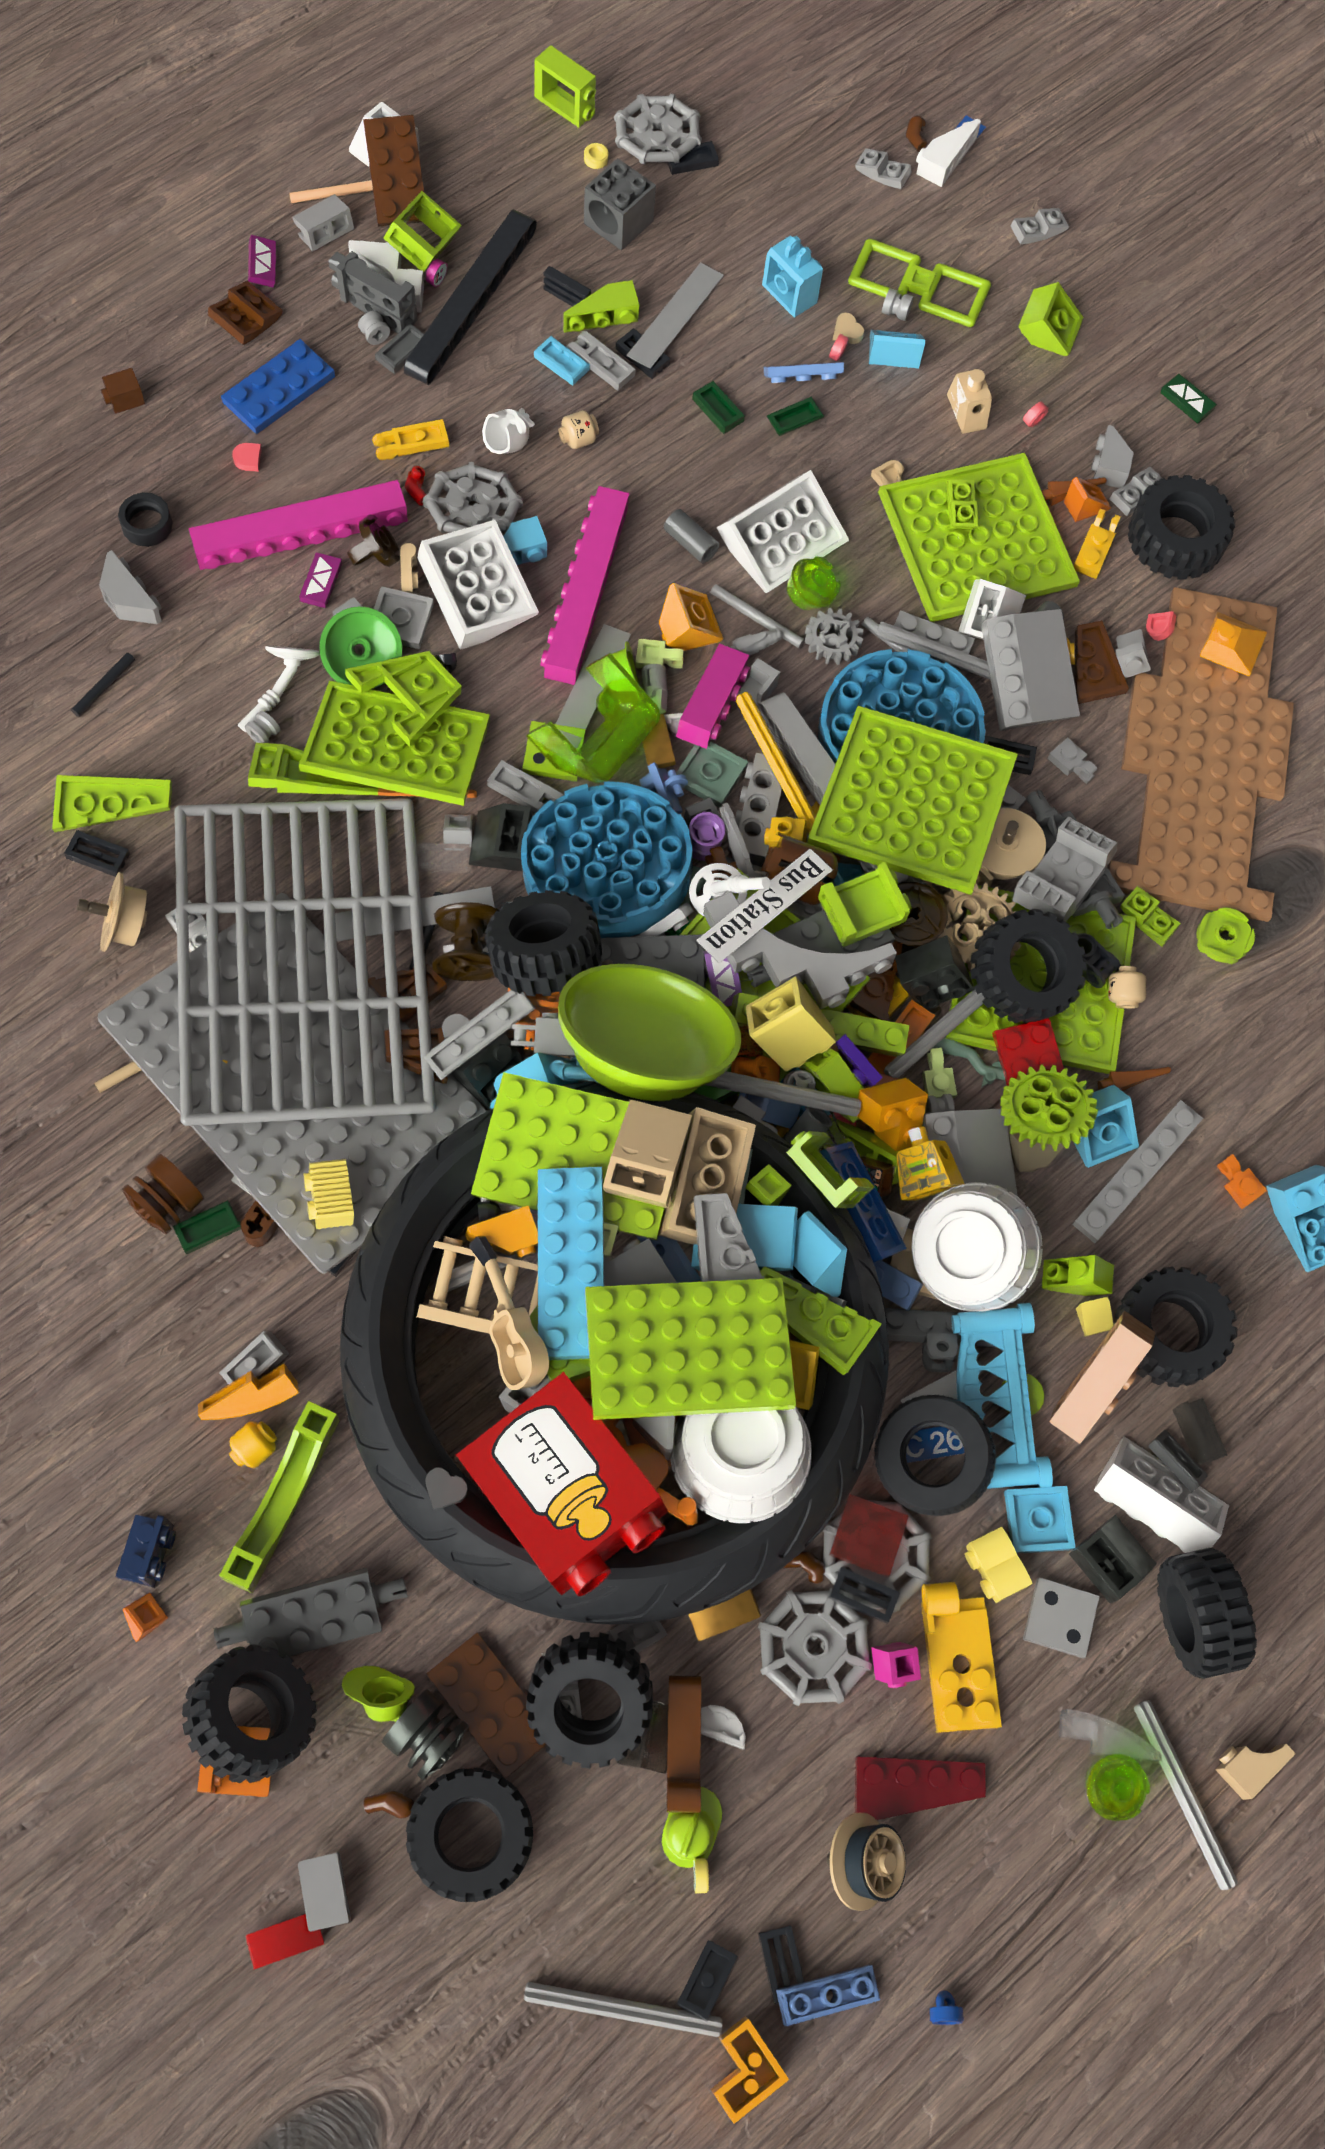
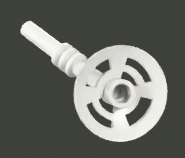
[238,646,320,732]
[689,863,770,916]

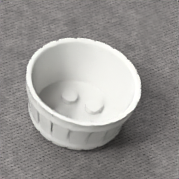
[911,1182,1043,1312]
[670,1407,811,1523]

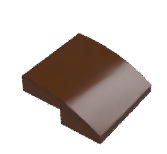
[208,281,283,345]

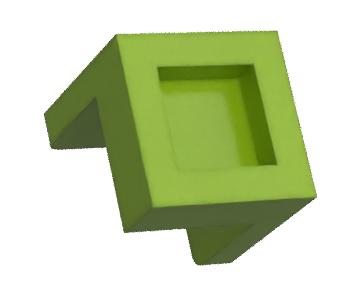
[745,1164,792,1206]

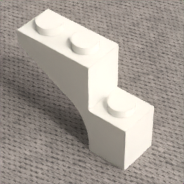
[348,240,424,313]

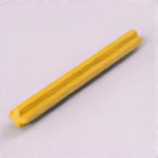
[736,692,816,834]

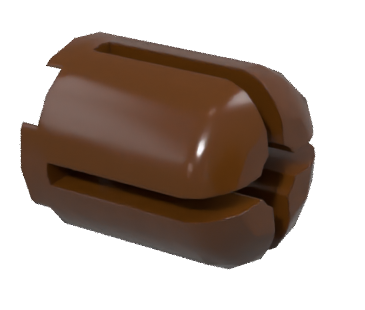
[761,832,838,905]

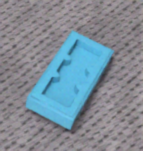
[534,336,590,386]

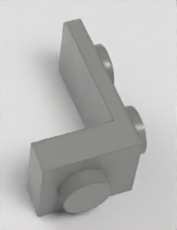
[1115,629,1151,678]

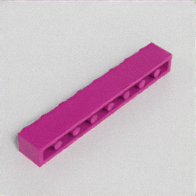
[189,480,408,570]
[540,486,629,685]

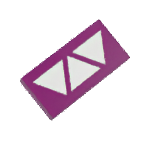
[248,235,276,288]
[299,552,342,608]

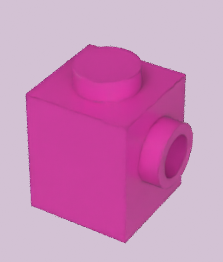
[871,1642,921,1688]

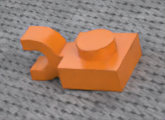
[1217,1154,1267,1209]

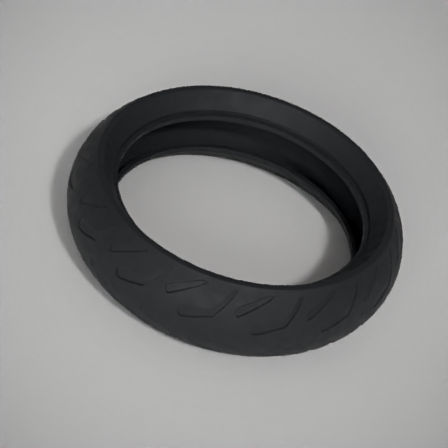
[340,1081,889,1625]

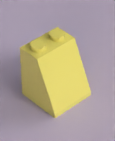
[746,976,836,1072]

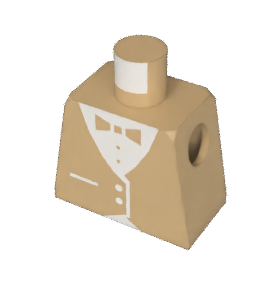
[947,369,992,434]

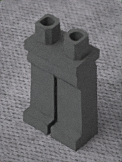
[328,251,418,334]

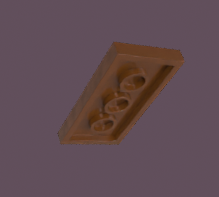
[363,115,424,227]
[426,1633,547,1779]

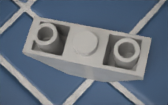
[99,550,162,624]

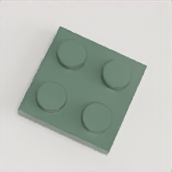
[676,741,748,808]

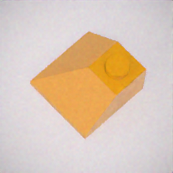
[659,583,723,651]
[1199,612,1267,676]
[465,1206,538,1258]

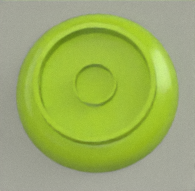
[558,964,741,1101]

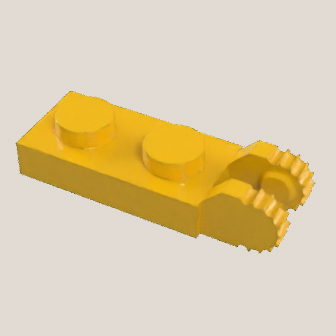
[372,419,449,460]
[1074,508,1121,579]

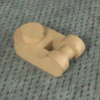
[400,543,418,594]

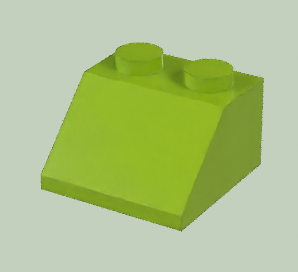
[1018,282,1084,356]

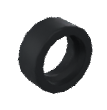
[118,492,173,547]

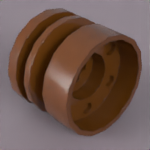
[121,1154,204,1235]

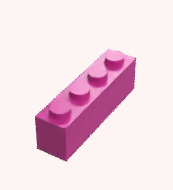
[676,643,751,749]

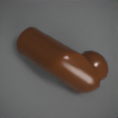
[906,115,927,152]
[783,1551,825,1583]
[364,1791,414,1819]

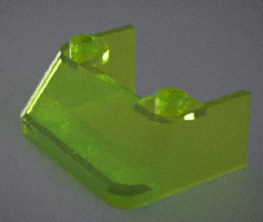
[526,653,660,784]

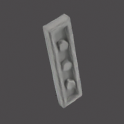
[423,990,536,1080]

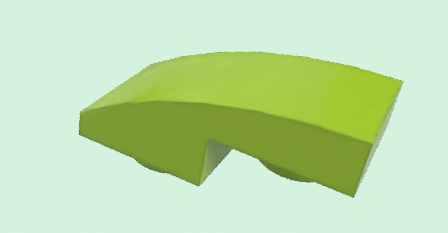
[946,479,978,528]
[1120,886,1180,947]

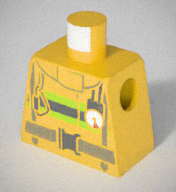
[897,1127,964,1201]

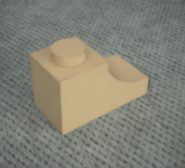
[1215,1744,1296,1800]

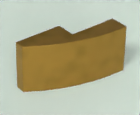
[637,714,676,769]
[688,1589,762,1641]

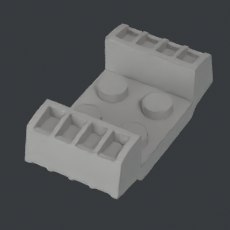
[1012,816,1117,922]

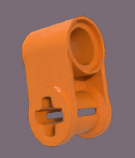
[731,1056,780,1082]

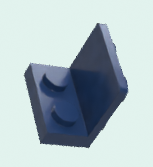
[115,1515,176,1588]

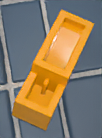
[198,1363,299,1420]

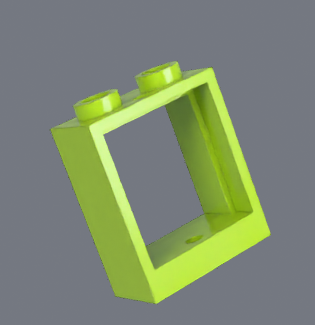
[534,45,596,128]
[383,191,462,273]
[800,1048,864,1123]

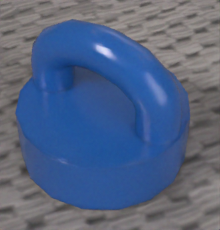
[929,1990,964,2025]

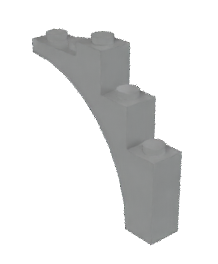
[703,891,897,1010]

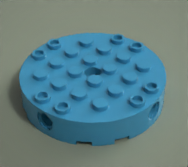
[818,649,986,765]
[521,781,693,938]

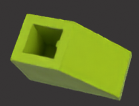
[1042,1255,1114,1296]

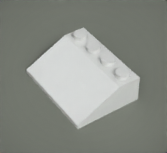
[716,470,849,593]
[417,520,539,650]

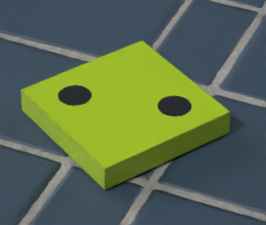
[522,721,585,782]

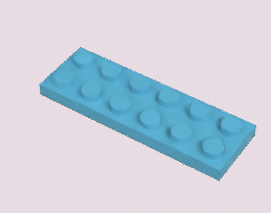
[538,1167,604,1360]

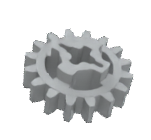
[804,608,863,665]

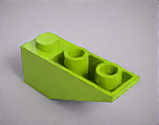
[563,280,639,333]

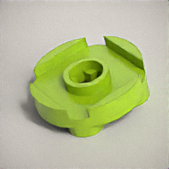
[1196,907,1255,964]

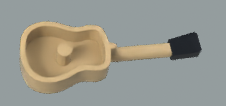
[469,1236,549,1390]

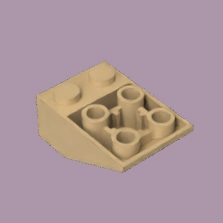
[603,1099,692,1208]

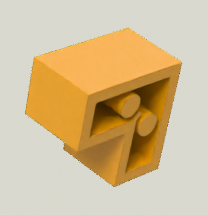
[857,1078,928,1151]
[711,2016,789,2124]

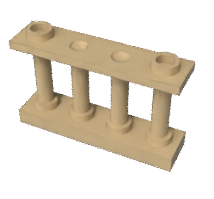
[417,1236,538,1334]

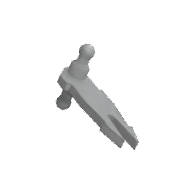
[719,803,766,878]

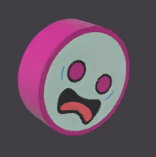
[426,258,447,287]

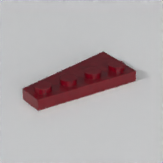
[855,1757,986,1820]

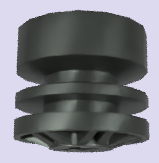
[381,1689,469,1780]

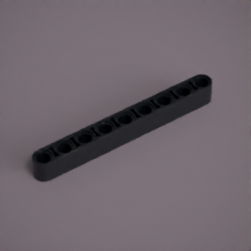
[404,209,537,385]

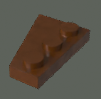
[1075,620,1129,704]

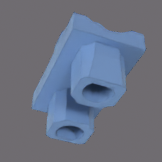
[639,762,688,814]

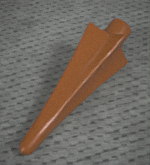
[1041,477,1107,506]
[1097,1067,1171,1091]

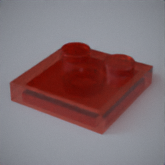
[829,1494,909,1577]

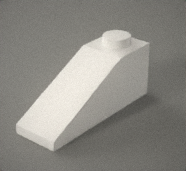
[916,119,981,187]

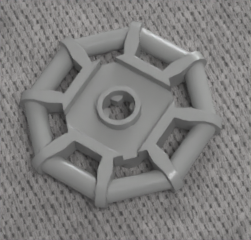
[614,93,702,165]
[423,462,523,533]
[823,1497,932,1612]
[757,1588,872,1706]

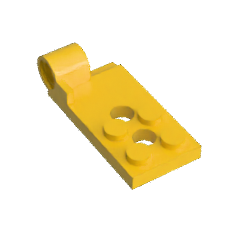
[921,1582,1002,1733]

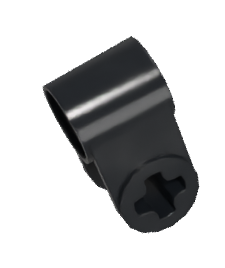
[1077,933,1121,988]

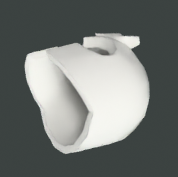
[482,408,535,454]

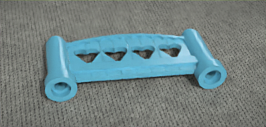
[951,1303,1053,1489]

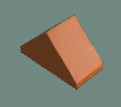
[1064,477,1111,522]

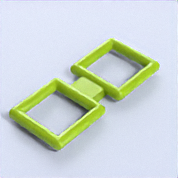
[848,239,991,327]

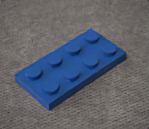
[221,339,335,435]
[820,1141,907,1263]

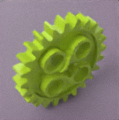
[1000,1065,1098,1151]

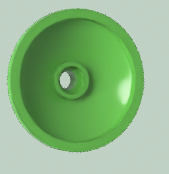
[319,607,402,689]

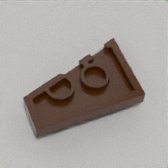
[849,941,903,1021]

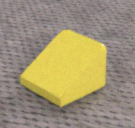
[1076,1297,1114,1337]

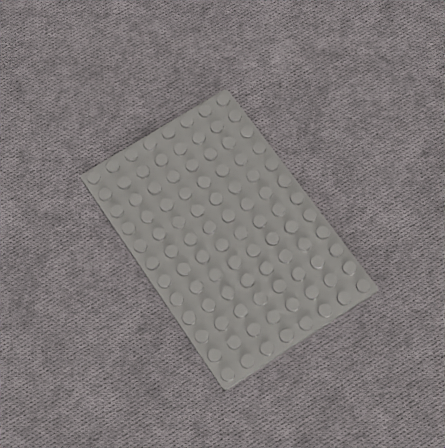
[98,893,486,1274]

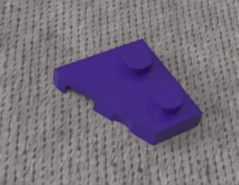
[836,1034,883,1086]

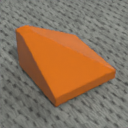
[123,1592,168,1642]

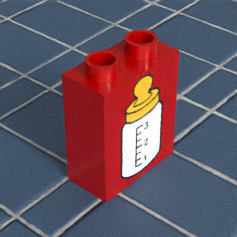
[456,1372,668,1597]

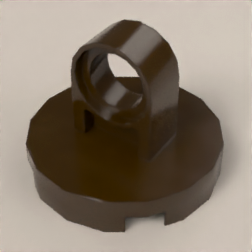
[347,514,400,567]

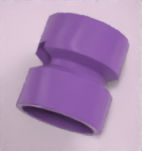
[688,812,725,861]

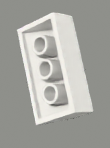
[1094,1436,1229,1553]

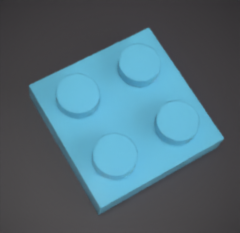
[1004,1486,1075,1554]

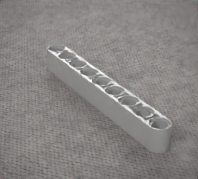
[757,692,908,884]

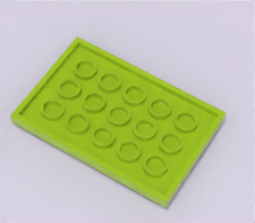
[299,681,490,806]
[471,1072,665,1241]
[585,1278,796,1420]

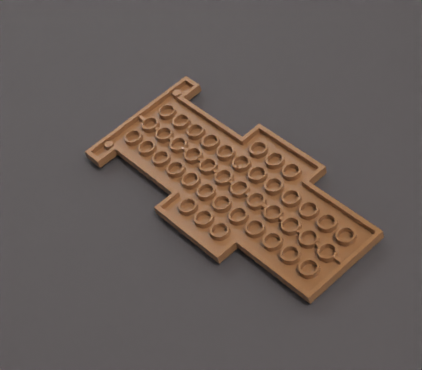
[1108,587,1294,922]

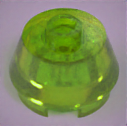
[787,556,841,610]
[1085,1754,1150,1821]

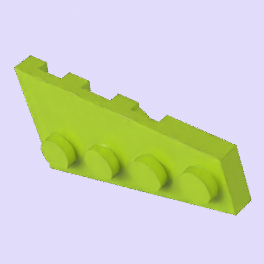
[52,775,172,832]
[760,1266,882,1375]

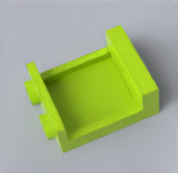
[818,861,911,947]
[787,1131,874,1208]

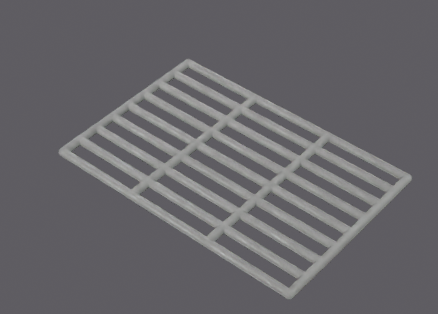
[174,798,436,1126]

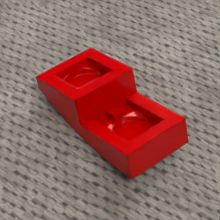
[245,1914,324,1970]

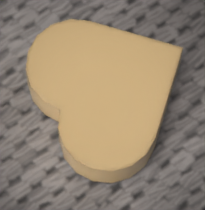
[833,313,864,344]
[871,460,904,486]

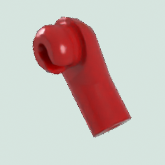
[405,466,427,506]

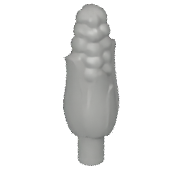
[730,629,783,656]

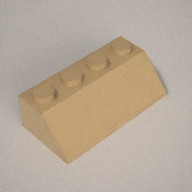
[659,1107,756,1245]

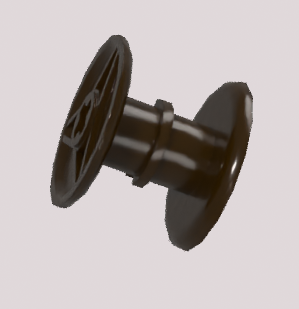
[889,882,948,954]
[432,902,500,981]

